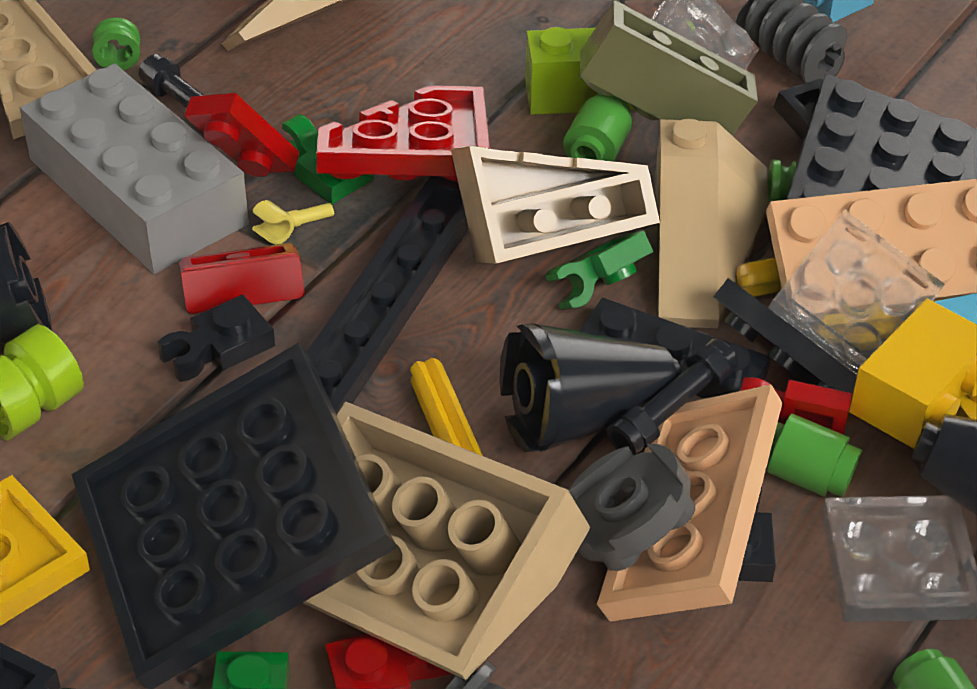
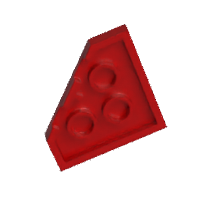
[317,85,490,182]

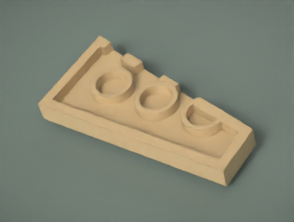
[0,0,96,140]

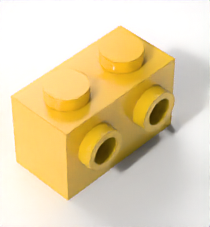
[849,298,977,449]

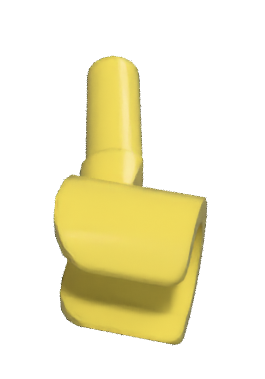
[252,200,334,245]

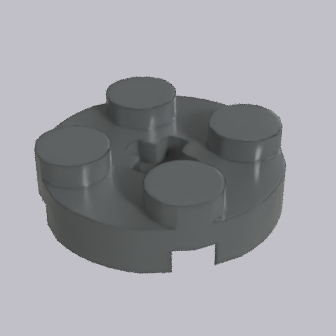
[569,444,696,571]

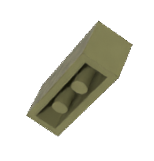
[579,0,758,136]

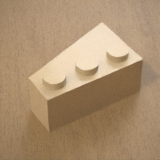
[451,146,660,264]

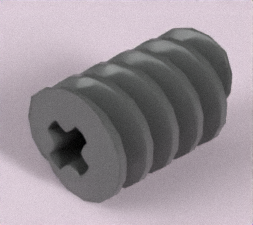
[735,0,847,83]

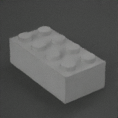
[20,63,249,274]

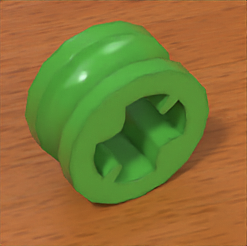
[92,17,140,71]
[767,159,797,204]

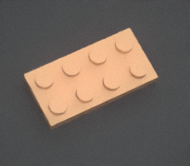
[766,179,977,322]
[597,385,782,622]

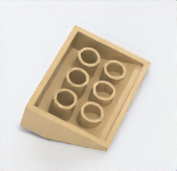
[303,401,591,680]

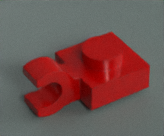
[325,634,452,689]

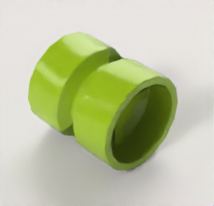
[0,324,84,441]

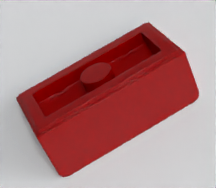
[178,243,304,314]

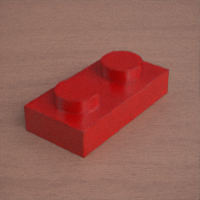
[184,93,300,177]

